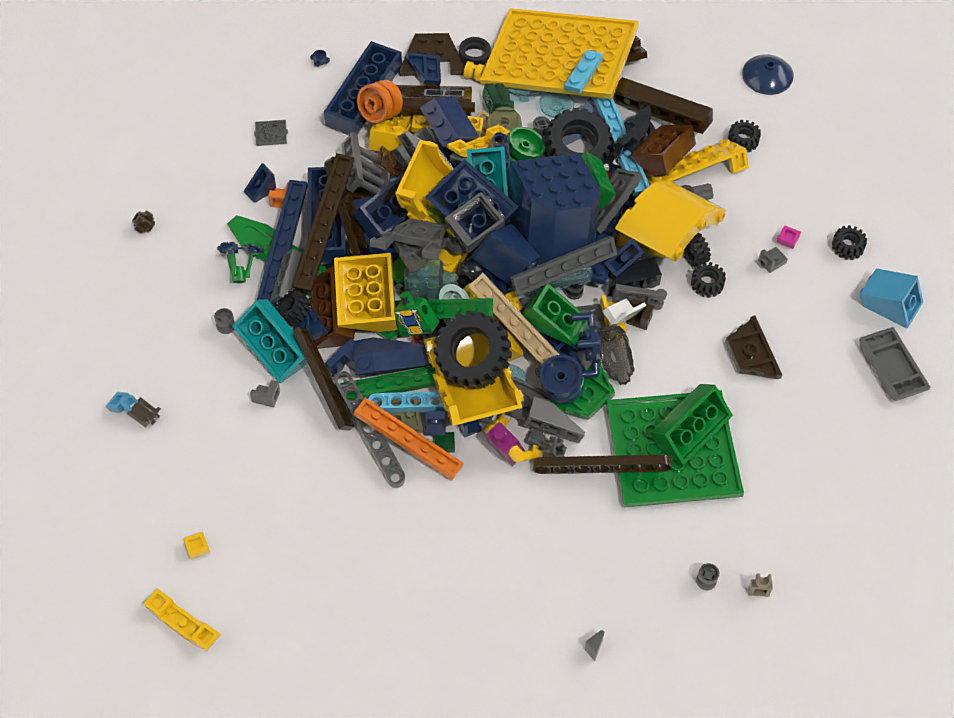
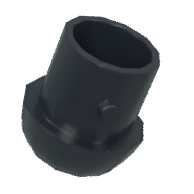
[457,254,486,286]

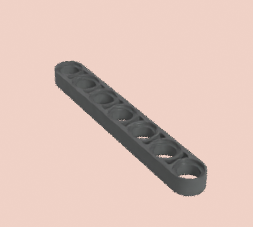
[334,371,405,488]

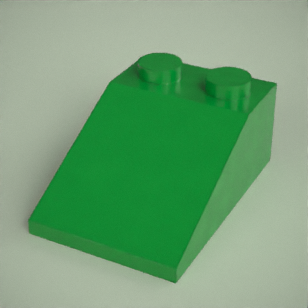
[522,283,588,346]

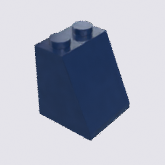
[471,224,541,286]

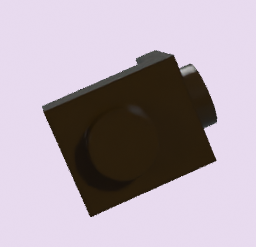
[127,397,161,428]

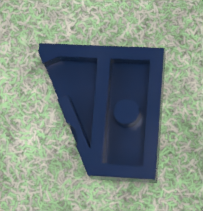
[406,52,441,86]
[294,307,328,340]

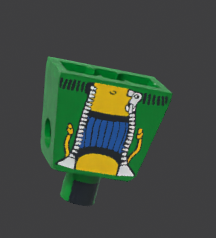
[394,291,439,336]

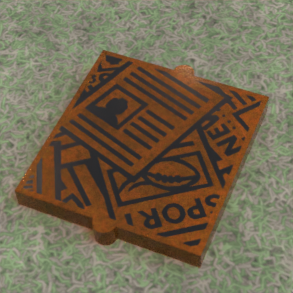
[380,146,404,178]

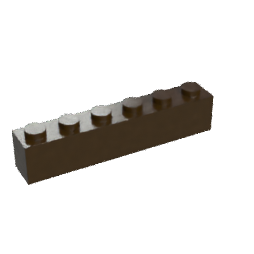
[613,77,713,134]

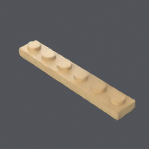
[469,273,560,365]

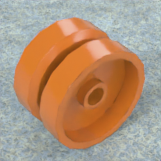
[357,80,403,123]

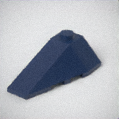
[353,337,432,378]

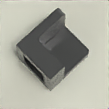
[250,380,280,408]

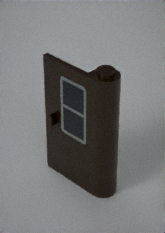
[396,83,475,116]

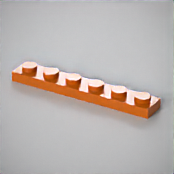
[353,398,464,481]

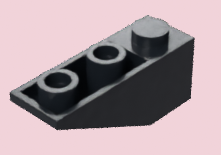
[607,257,662,297]

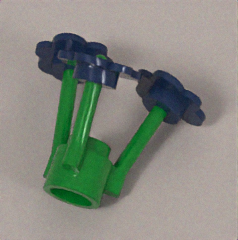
[217,242,264,284]

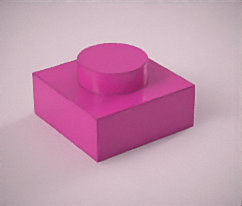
[777,225,801,249]

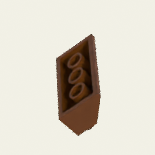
[631,125,696,176]
[311,266,355,349]

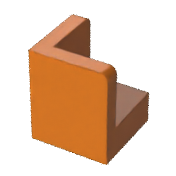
[268,182,289,209]

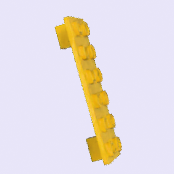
[644,139,749,185]

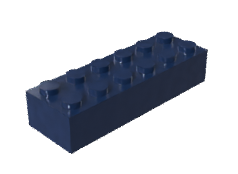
[324,41,402,135]
[353,149,455,239]
[308,167,347,265]

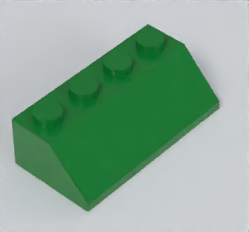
[650,384,733,465]

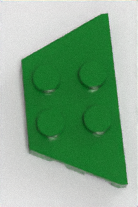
[550,358,615,420]

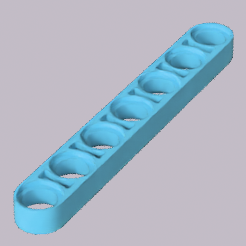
[368,391,445,413]

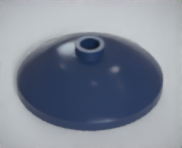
[742,54,794,95]

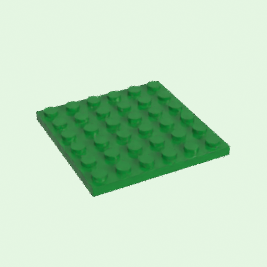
[606,390,744,508]

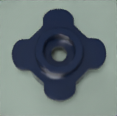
[310,50,330,67]

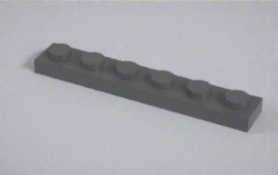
[510,236,618,296]

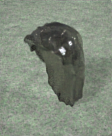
[598,324,635,386]

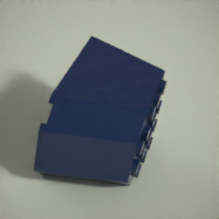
[506,153,601,265]

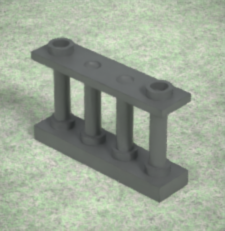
[342,132,391,194]

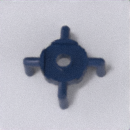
[570,312,601,378]

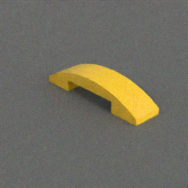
[447,124,510,157]
[143,588,221,651]

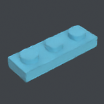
[564,50,604,94]

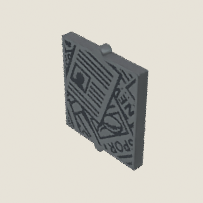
[254,120,288,146]

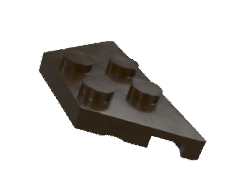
[725,315,782,379]

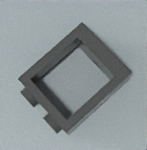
[445,192,505,253]

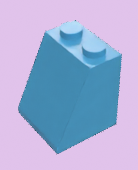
[860,268,923,328]

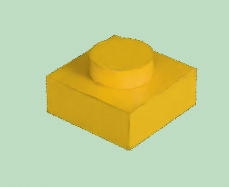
[183,531,210,559]

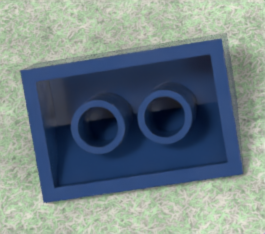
[420,96,480,156]

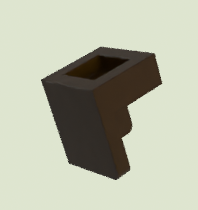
[626,299,654,330]

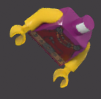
[484,413,543,467]

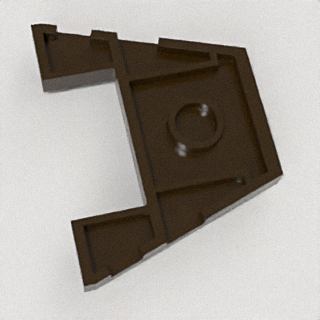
[400,33,465,76]

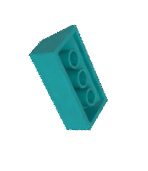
[467,147,510,222]
[232,299,307,383]

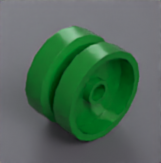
[508,126,545,163]

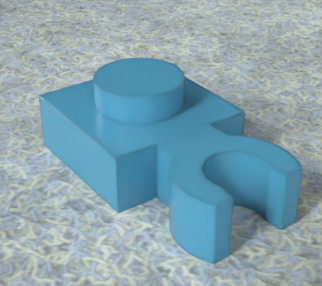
[106,392,138,413]

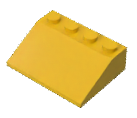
[334,253,397,332]

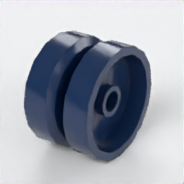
[540,355,584,405]

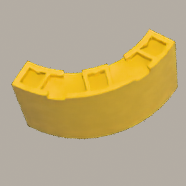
[395,140,474,254]
[615,180,726,263]
[424,334,524,426]

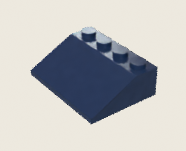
[425,159,519,249]

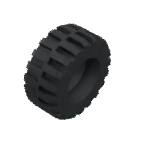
[544,108,613,165]
[433,311,512,389]

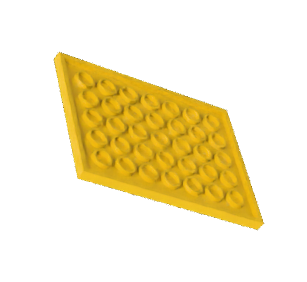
[480,8,639,99]

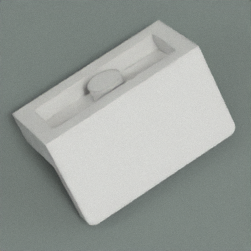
[602,298,646,327]

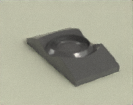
[859,327,931,401]

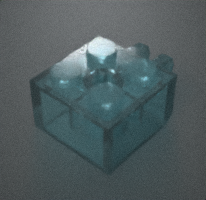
[404,258,458,300]

